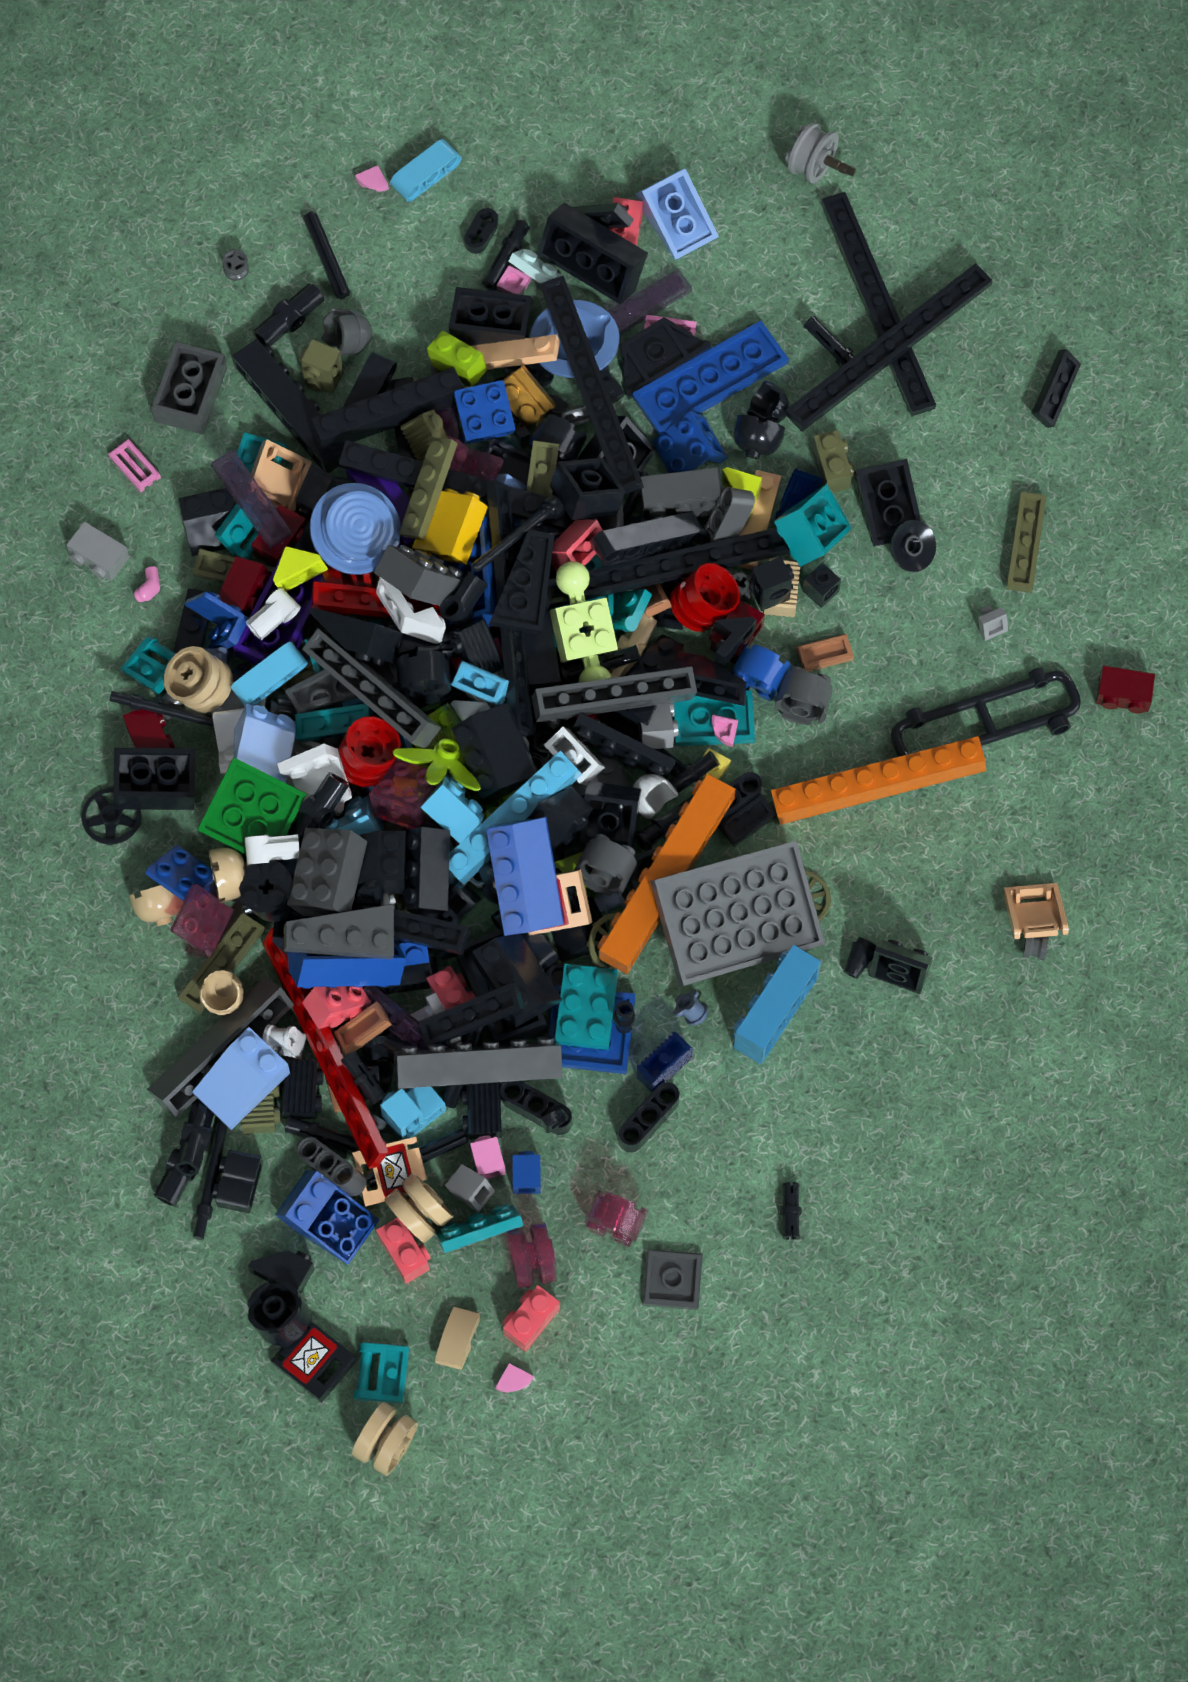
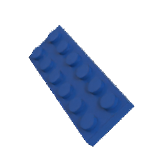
[632,321,789,435]

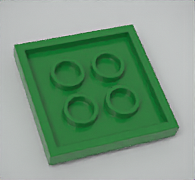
[197,758,306,861]

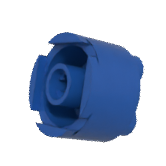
[731,644,792,701]

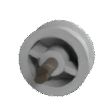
[785,122,856,184]

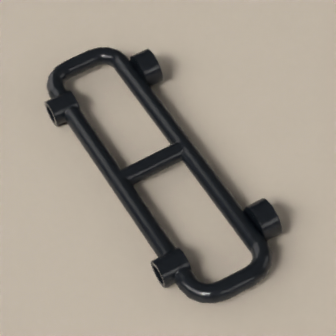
[891,667,1081,757]

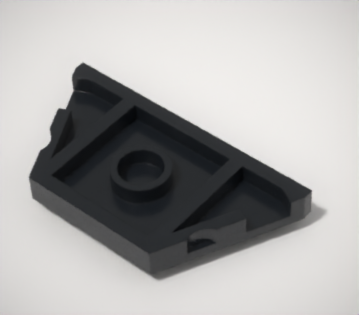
[621,317,712,400]

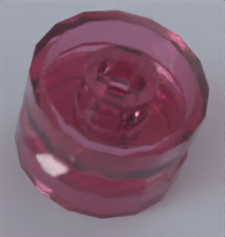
[507,1221,557,1290]

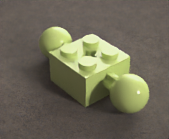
[549,561,618,683]

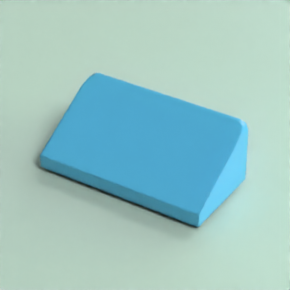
[451,661,509,706]

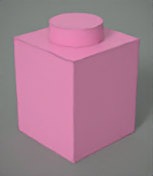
[470,1136,506,1179]

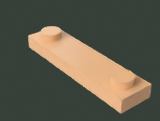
[471,334,560,369]
[737,470,781,570]

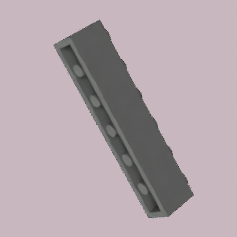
[302,628,441,749]
[532,667,697,722]
[147,977,294,1118]
[394,1037,562,1089]

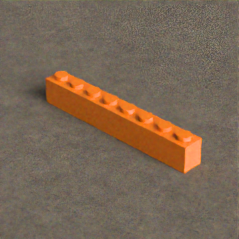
[771,736,986,824]
[597,774,735,975]

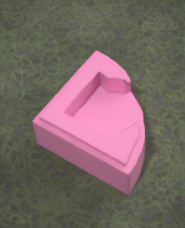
[355,165,389,192]
[712,715,738,747]
[496,1363,534,1393]

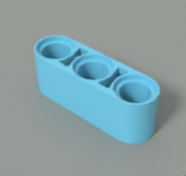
[390,139,461,202]
[231,642,308,706]

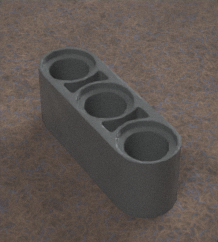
[699,487,755,545]
[297,1137,367,1196]

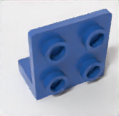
[454,380,516,446]
[652,411,728,473]
[184,592,249,649]
[145,845,215,903]

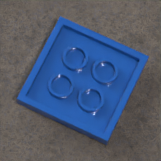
[549,985,636,1074]

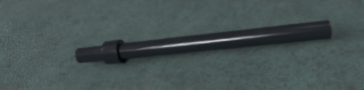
[109,691,214,727]
[193,1118,228,1240]

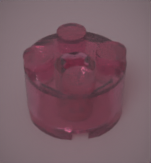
[584,1190,648,1247]

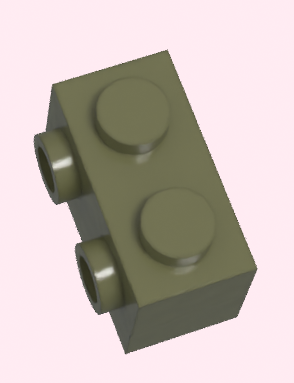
[299,339,343,394]
[812,430,855,492]

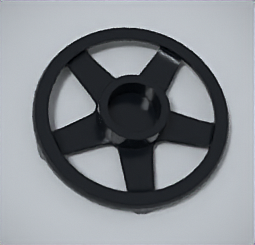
[81,788,142,845]

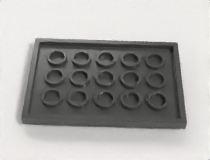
[650,840,825,987]

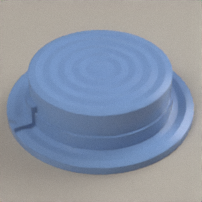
[530,300,619,378]
[310,483,401,575]

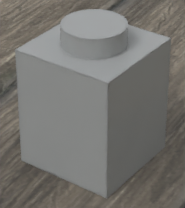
[445,1164,495,1213]

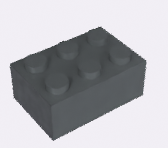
[151,342,227,434]
[639,468,721,522]
[374,545,464,606]
[287,828,367,917]

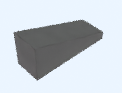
[551,404,591,426]

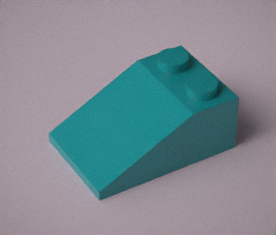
[774,484,852,567]

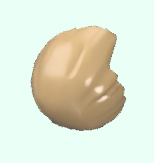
[199,970,244,1015]

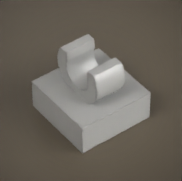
[978,605,1008,641]

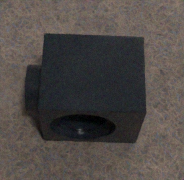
[803,562,841,608]

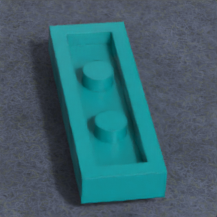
[295,704,373,742]

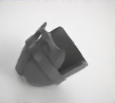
[321,309,372,356]

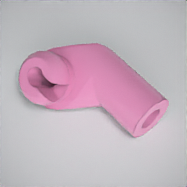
[134,567,160,602]

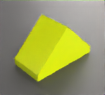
[722,467,762,522]
[273,546,328,592]

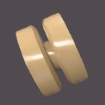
[164,646,233,713]
[384,1173,454,1244]
[352,1402,418,1476]

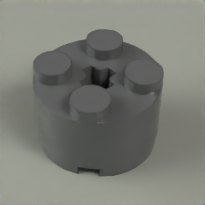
[774,667,833,725]
[574,834,637,896]

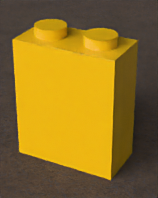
[412,488,488,565]

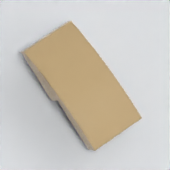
[435,1307,480,1370]

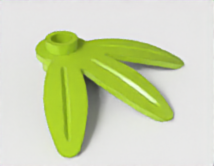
[393,739,481,791]

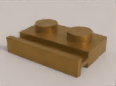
[503,365,556,428]

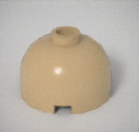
[209,847,249,903]
[128,885,184,927]

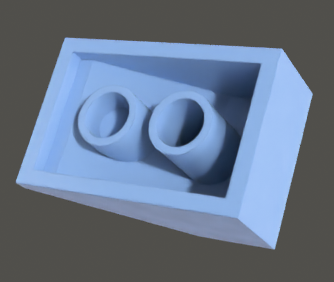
[635,169,719,260]
[234,703,296,783]
[193,1027,290,1130]

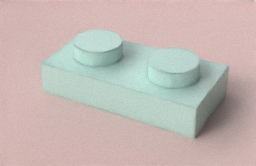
[509,249,562,283]

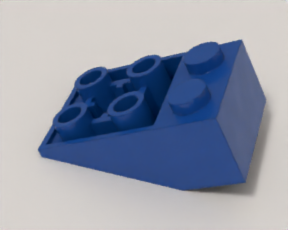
[275,1170,379,1265]

